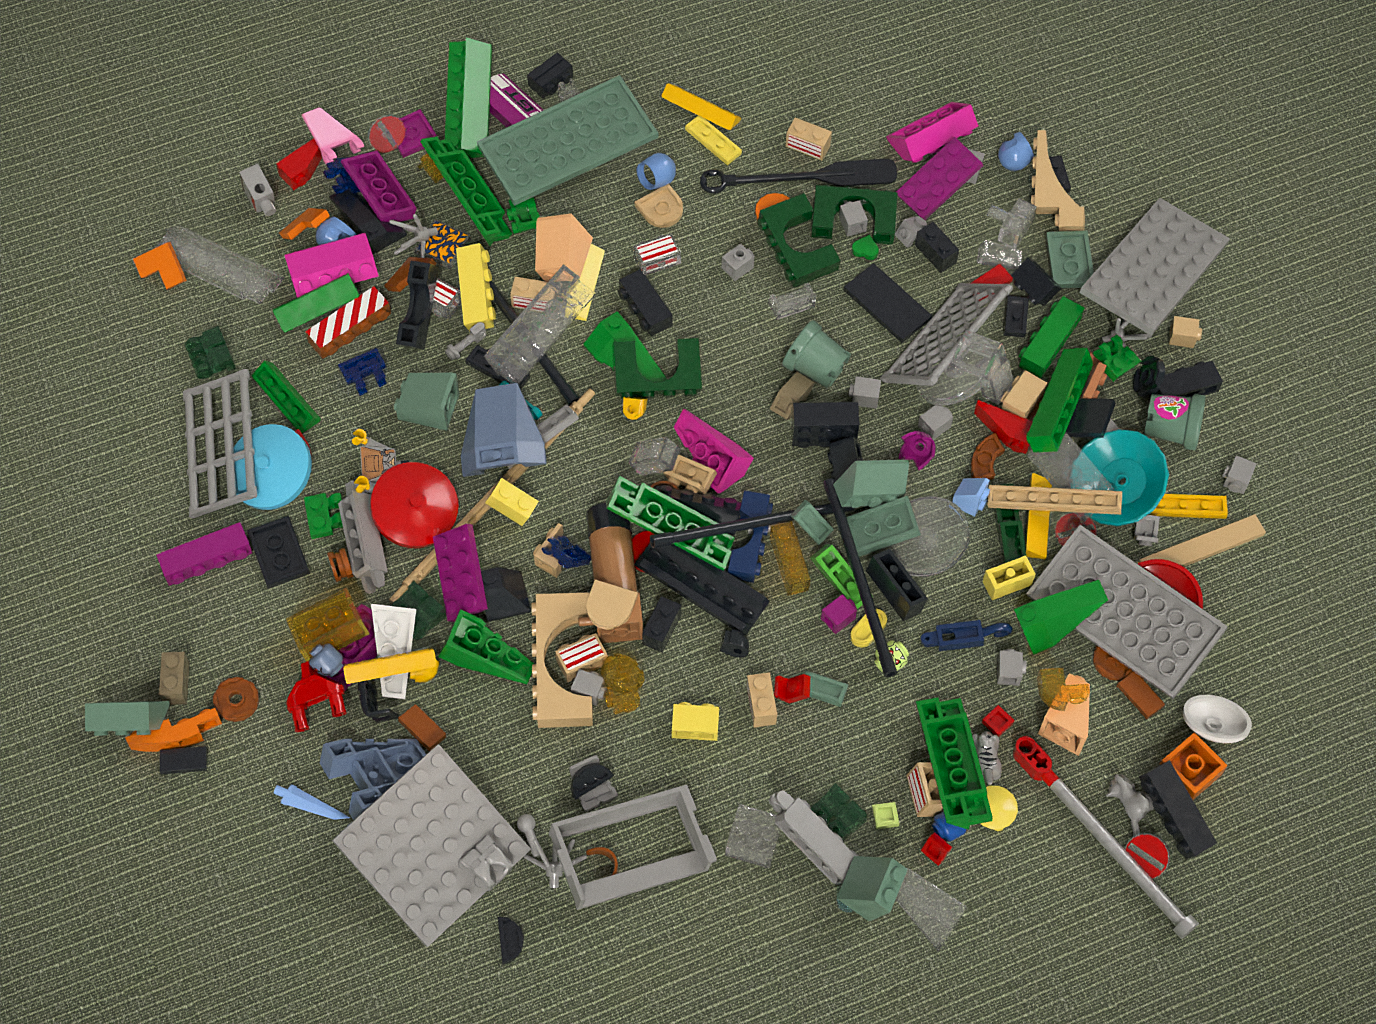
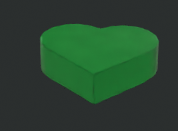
[852,235,879,260]

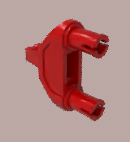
[286,661,347,732]

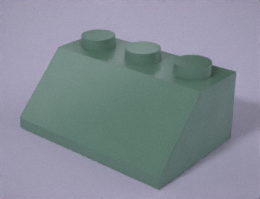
[833,460,909,508]
[85,701,170,736]

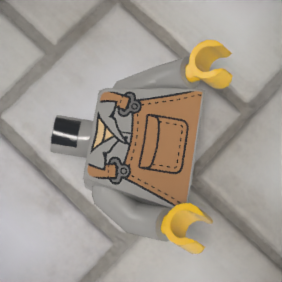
[352,429,409,493]

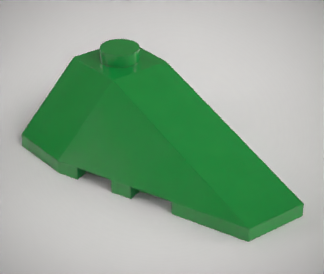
[584,311,667,382]
[1014,580,1108,655]
[438,609,534,684]

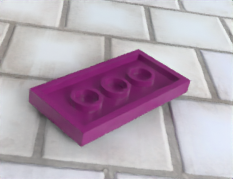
[896,137,983,220]
[433,523,488,622]

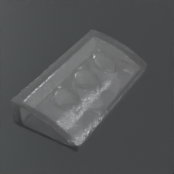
[1027,432,1116,522]

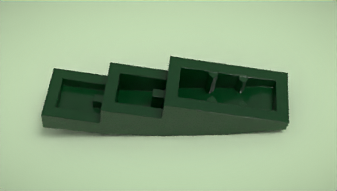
[993,484,1027,564]

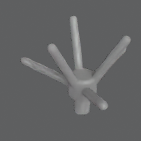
[389,214,438,258]
[1102,318,1152,348]
[524,839,587,888]

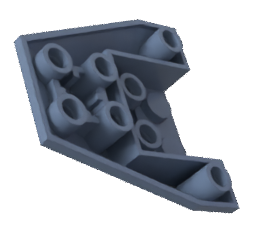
[461,383,547,477]

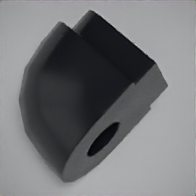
[720,629,749,658]

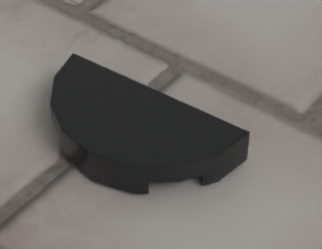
[571,763,614,800]
[498,917,524,965]

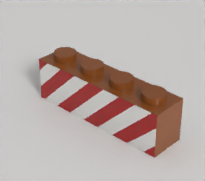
[305,286,391,359]

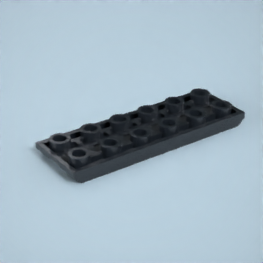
[634,543,770,636]

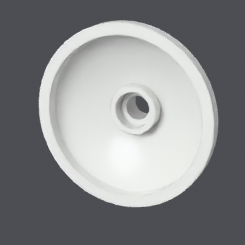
[1183,695,1252,743]

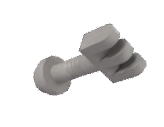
[445,322,487,361]

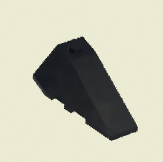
[329,187,407,254]

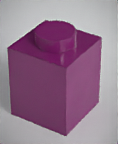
[821,594,857,635]

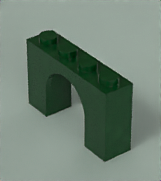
[811,185,898,245]
[757,193,841,288]
[612,338,702,399]

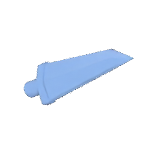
[274,784,350,820]

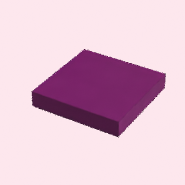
[384,109,438,158]

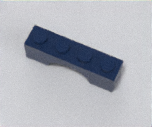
[728,490,773,583]

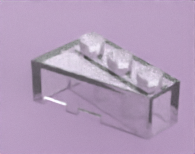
[896,867,967,953]

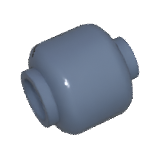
[309,643,343,677]

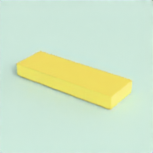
[685,115,742,165]

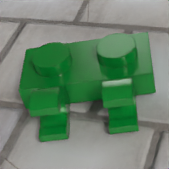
[1093,335,1141,382]
[304,493,343,539]

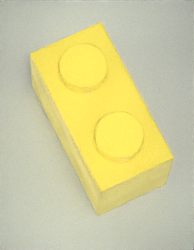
[485,478,539,526]
[983,556,1036,600]
[672,702,719,741]

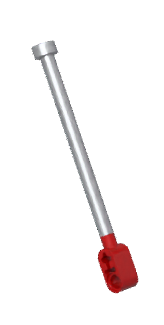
[1013,736,1199,939]

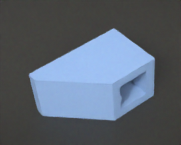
[952,478,990,517]

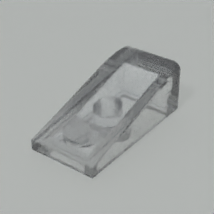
[977,239,1022,269]

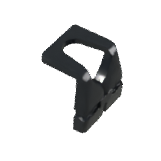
[358,680,399,723]

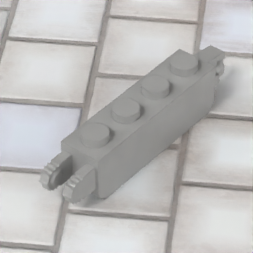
[338,480,388,595]
[768,790,858,884]

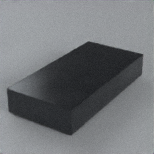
[160,746,207,774]

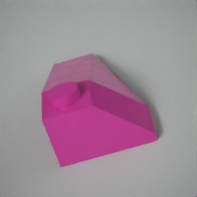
[674,409,754,493]

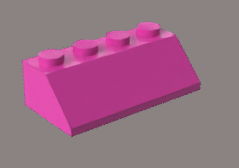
[886,102,978,163]
[284,233,379,298]

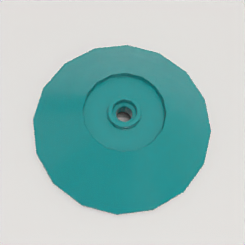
[1070,429,1169,526]

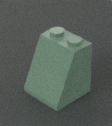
[394,372,459,431]
[837,856,908,921]

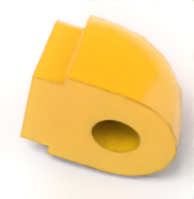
[623,397,647,420]
[410,660,440,683]

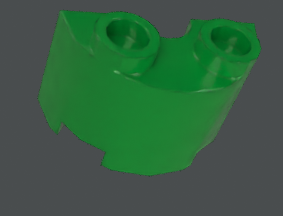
[506,197,540,234]

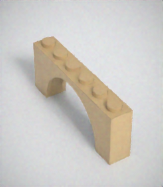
[532,592,593,728]

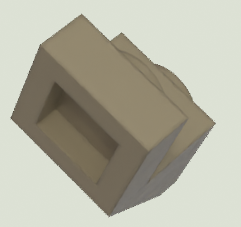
[770,372,815,420]

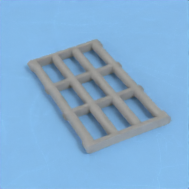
[183,369,257,518]

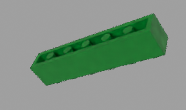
[1026,348,1094,452]

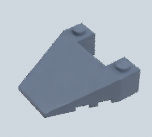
[320,739,426,820]

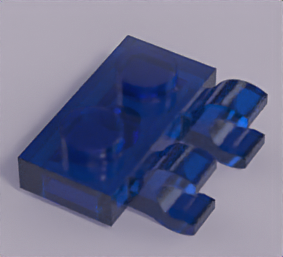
[323,157,360,194]
[338,348,387,396]
[541,536,591,569]

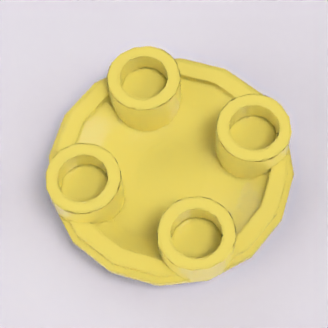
[980,786,1018,831]

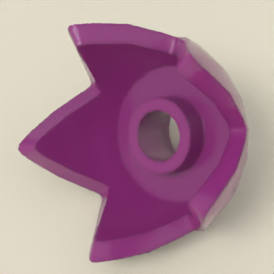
[899,431,936,470]

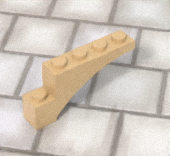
[1031,130,1085,231]

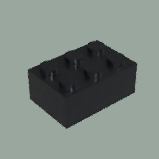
[791,402,860,448]

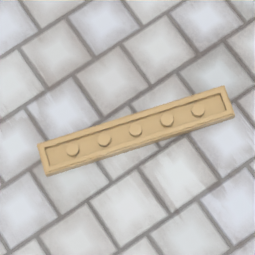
[988,485,1122,515]
[1138,514,1266,567]

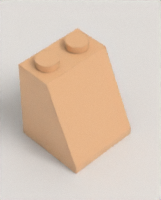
[535,213,593,283]
[1038,673,1090,756]

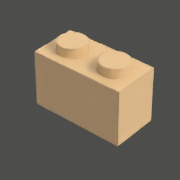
[1000,370,1047,419]

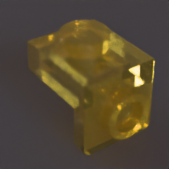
[417,153,443,183]
[604,686,640,715]

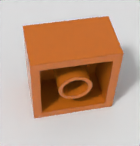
[1160,732,1228,800]

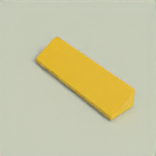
[662,83,741,130]
[1025,473,1052,559]
[343,648,437,684]

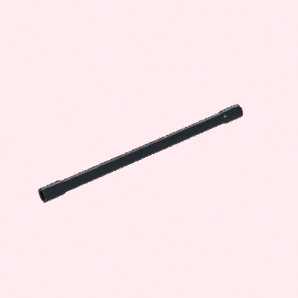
[489,281,580,406]
[823,478,898,677]
[650,503,855,548]

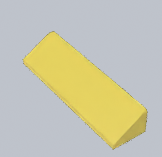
[566,244,605,321]

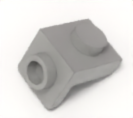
[895,216,927,247]
[1133,515,1160,546]

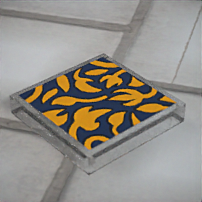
[414,219,471,269]

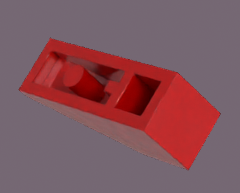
[276,138,322,190]
[974,400,1033,454]

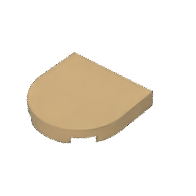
[634,184,683,228]
[586,580,638,630]

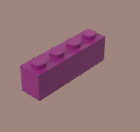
[156,522,252,586]

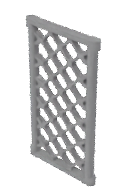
[880,283,1013,386]

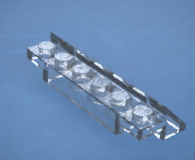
[155,225,284,304]
[484,264,596,385]

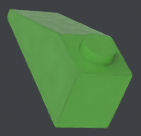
[810,544,873,609]

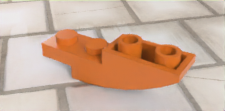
[125,708,222,752]

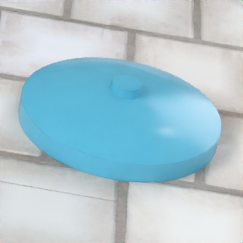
[234,424,312,510]

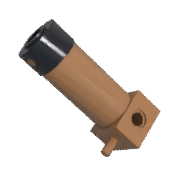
[578,503,643,643]

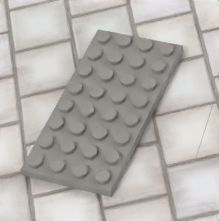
[1079,198,1230,336]
[1026,525,1228,699]

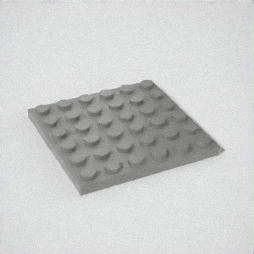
[331,744,531,947]

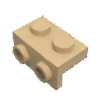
[663,455,717,495]

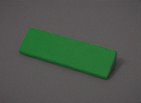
[273,273,359,333]
[251,360,321,434]

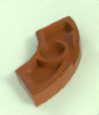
[971,433,1005,480]

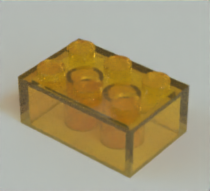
[286,588,370,662]

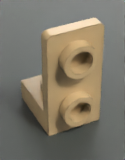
[533,523,563,578]

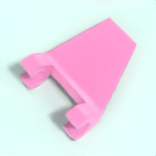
[302,107,364,165]

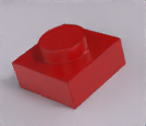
[981,705,1015,737]
[921,832,953,866]

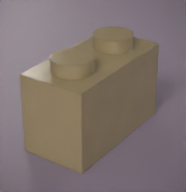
[159,652,190,705]

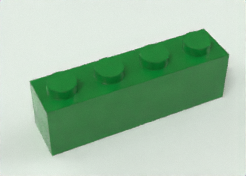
[1019,296,1085,379]

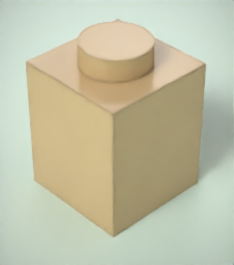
[1169,316,1202,348]

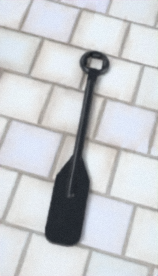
[700,159,897,194]

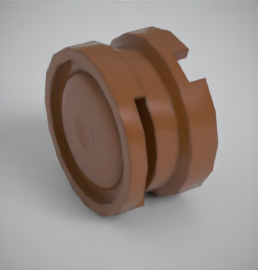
[327,548,353,582]

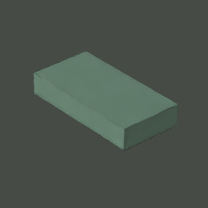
[790,500,834,545]
[804,670,848,707]

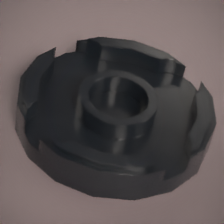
[1133,356,1165,398]

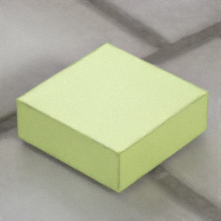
[872,802,899,829]

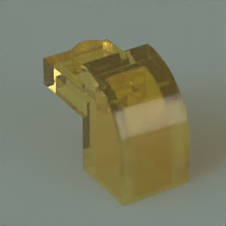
[1037,668,1090,711]

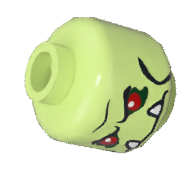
[874,640,909,672]

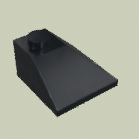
[481,567,531,622]

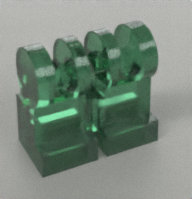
[184,326,236,379]
[390,581,446,640]
[810,783,868,841]

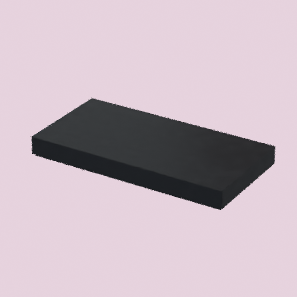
[844,263,932,343]

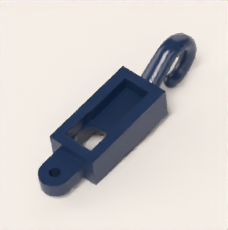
[921,620,1013,652]

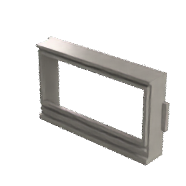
[549,785,717,910]

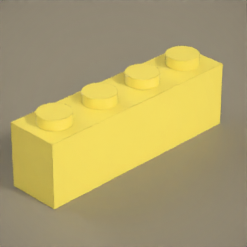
[456,243,496,331]

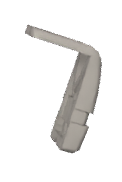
[569,755,618,812]
[461,835,513,891]

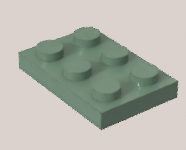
[1045,231,1094,288]
[846,496,921,557]

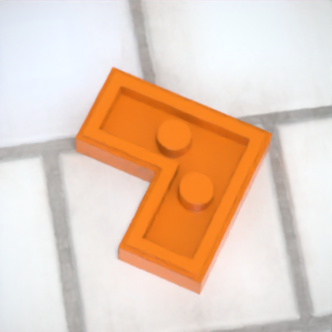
[279,208,330,240]
[133,242,187,289]

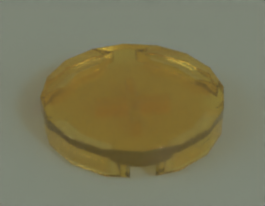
[601,654,645,695]

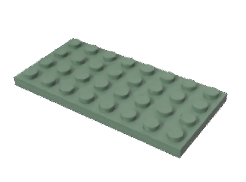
[477,75,659,206]

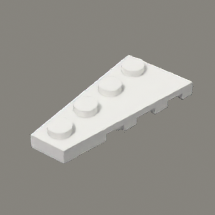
[371,604,416,700]

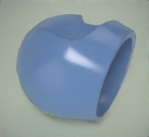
[998,132,1034,171]
[637,153,676,190]
[315,217,357,245]

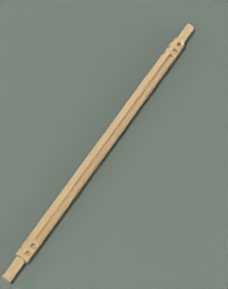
[389,389,595,605]

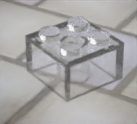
[725,804,782,869]

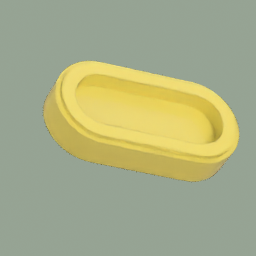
[850,609,887,648]

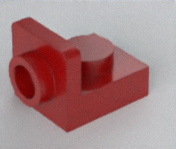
[774,674,811,704]

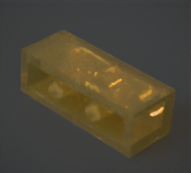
[770,522,810,596]

